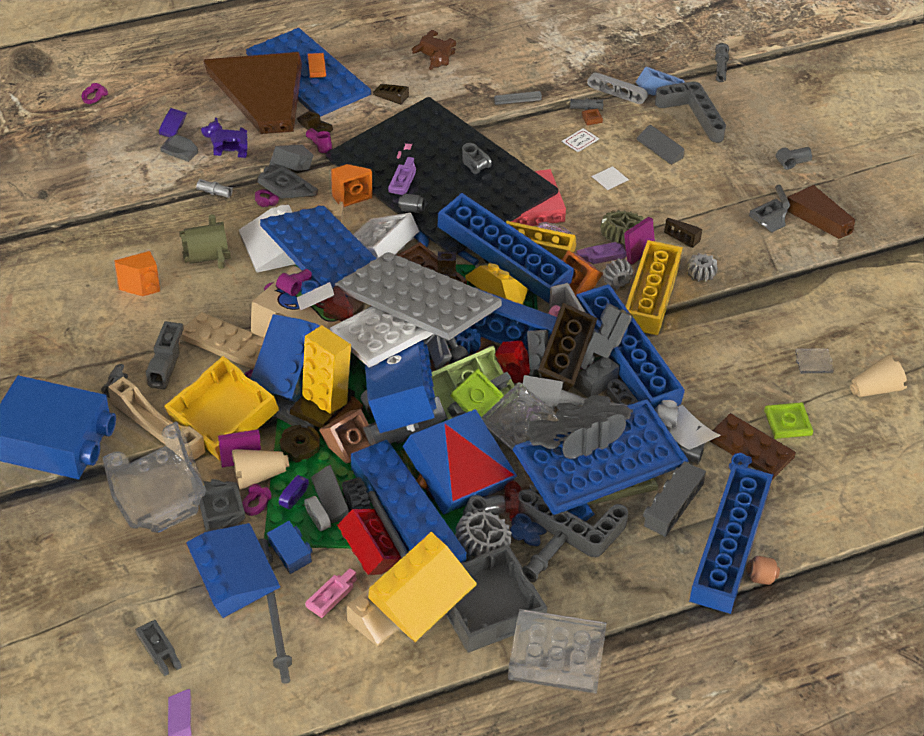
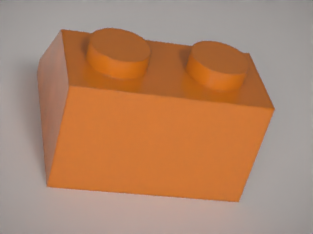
[331,164,372,207]
[562,250,603,296]
[114,251,160,296]

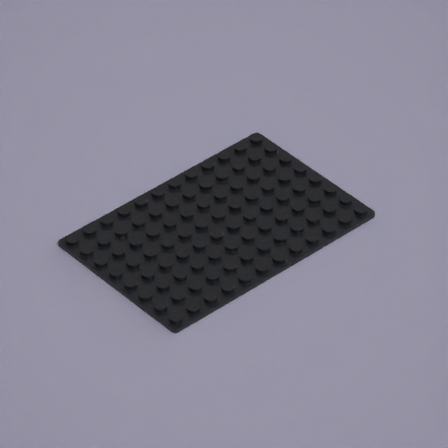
[325,97,558,254]

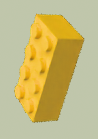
[302,325,351,414]

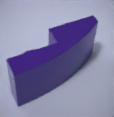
[159,108,187,137]

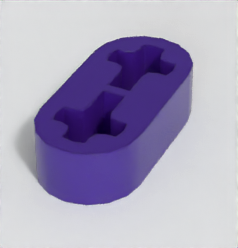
[279,475,309,509]

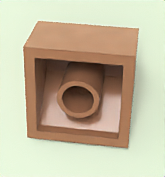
[319,409,371,464]

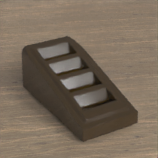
[373,84,409,105]
[664,218,702,248]

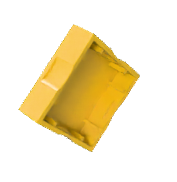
[164,356,279,461]

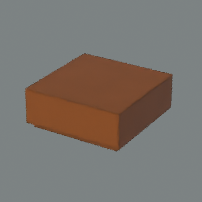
[582,109,603,125]

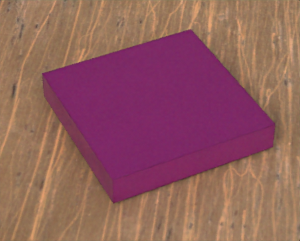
[624,217,655,265]
[218,429,261,468]

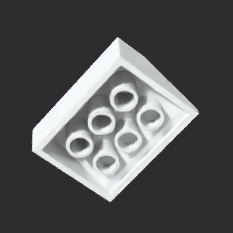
[239,205,295,273]
[353,213,419,258]

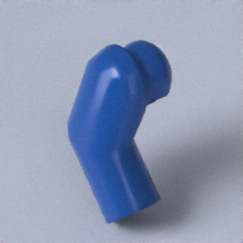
[414,231,429,247]

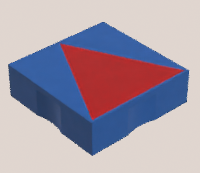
[403,409,517,514]

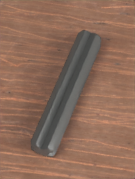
[494,91,542,105]

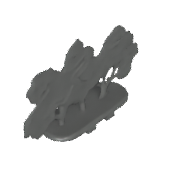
[527,395,633,459]

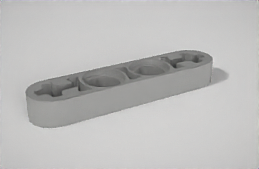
[587,72,648,104]

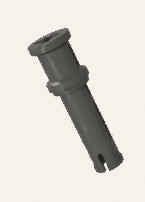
[715,43,729,82]
[522,531,568,582]

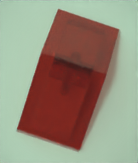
[323,285,353,321]

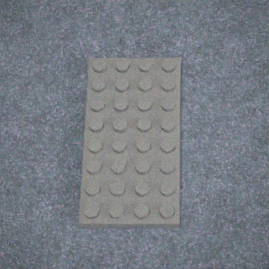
[335,252,502,340]

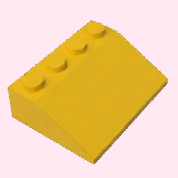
[368,532,477,642]

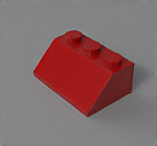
[338,509,402,575]

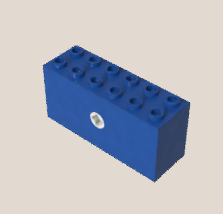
[365,340,437,433]

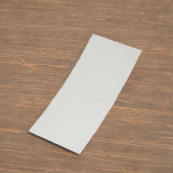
[669,405,721,450]

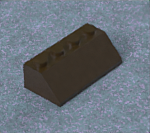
[538,303,598,391]

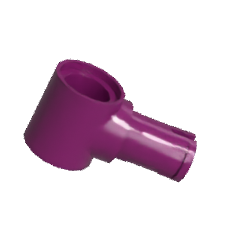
[306,128,333,153]
[276,269,312,296]

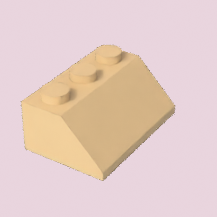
[347,589,400,647]

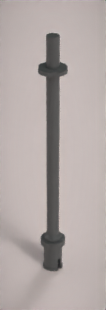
[258,539,292,684]

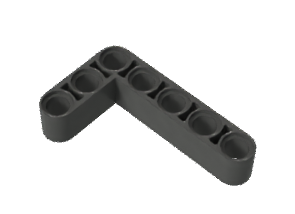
[655,81,726,143]
[517,489,628,557]

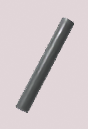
[775,185,790,209]

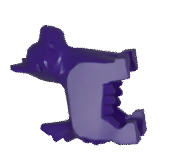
[201,117,248,158]

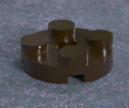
[280,425,320,462]

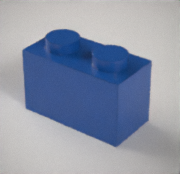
[267,521,313,574]

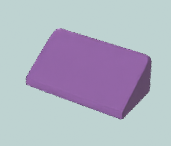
[168,689,192,736]

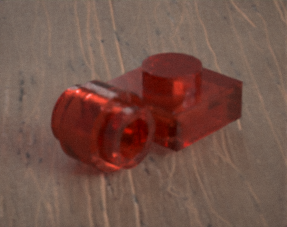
[504,481,521,521]

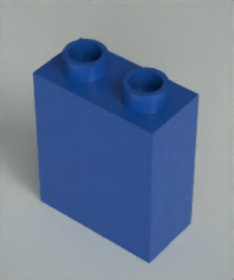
[0,375,116,479]

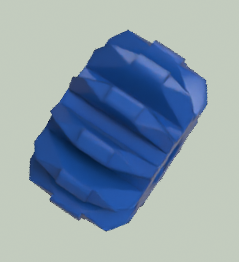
[449,327,481,354]

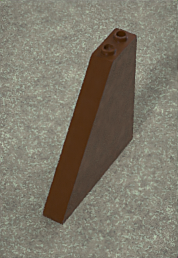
[204,52,302,134]

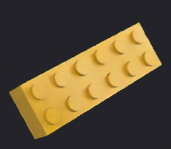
[625,240,683,335]

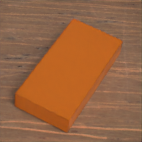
[308,53,326,78]

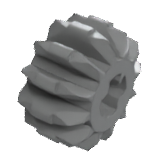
[687,253,718,282]
[602,258,634,290]

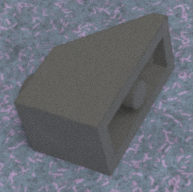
[271,145,314,171]

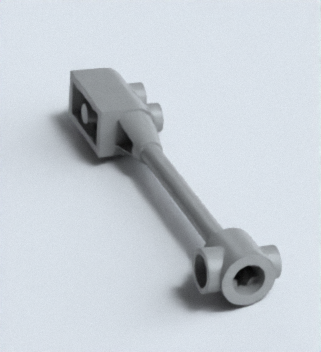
[520,375,679,430]

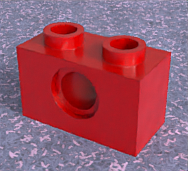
[495,341,531,383]

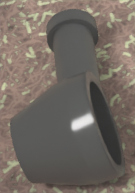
[446,337,469,364]

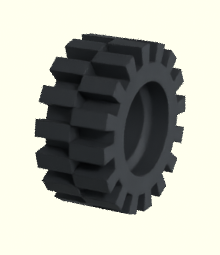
[342,477,371,511]

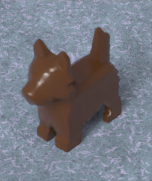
[412,30,456,70]

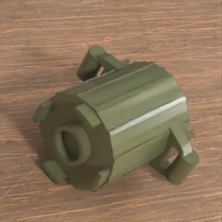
[179,214,231,269]

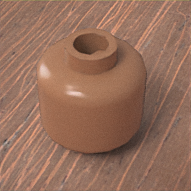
[746,556,780,585]

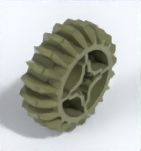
[600,210,644,245]

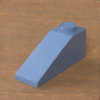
[635,67,685,95]

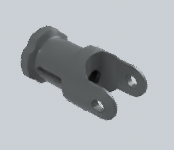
[101,364,128,398]

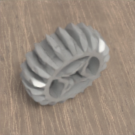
[455,510,512,558]

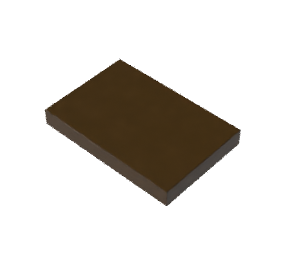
[289,389,355,428]

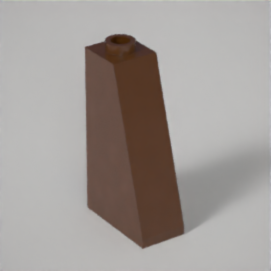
[787,185,856,239]

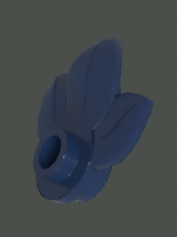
[510,513,547,546]

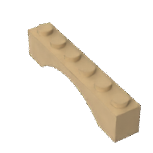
[108,377,205,463]

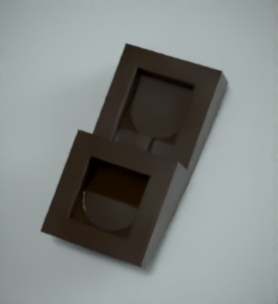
[297,111,333,132]
[437,252,456,280]

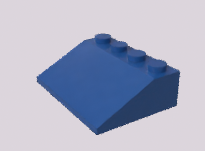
[250,314,320,402]
[186,523,281,618]

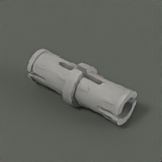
[196,179,233,198]

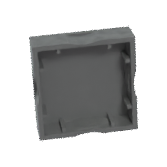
[446,545,547,653]

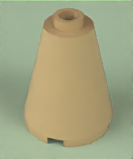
[850,354,907,397]
[232,449,289,490]

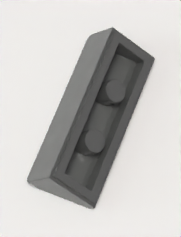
[637,125,684,165]
[311,465,349,524]

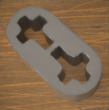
[304,496,331,531]

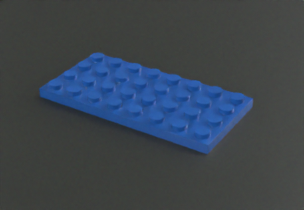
[246,28,371,117]
[260,206,377,301]
[513,399,689,515]

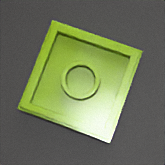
[449,368,505,419]
[764,402,813,439]

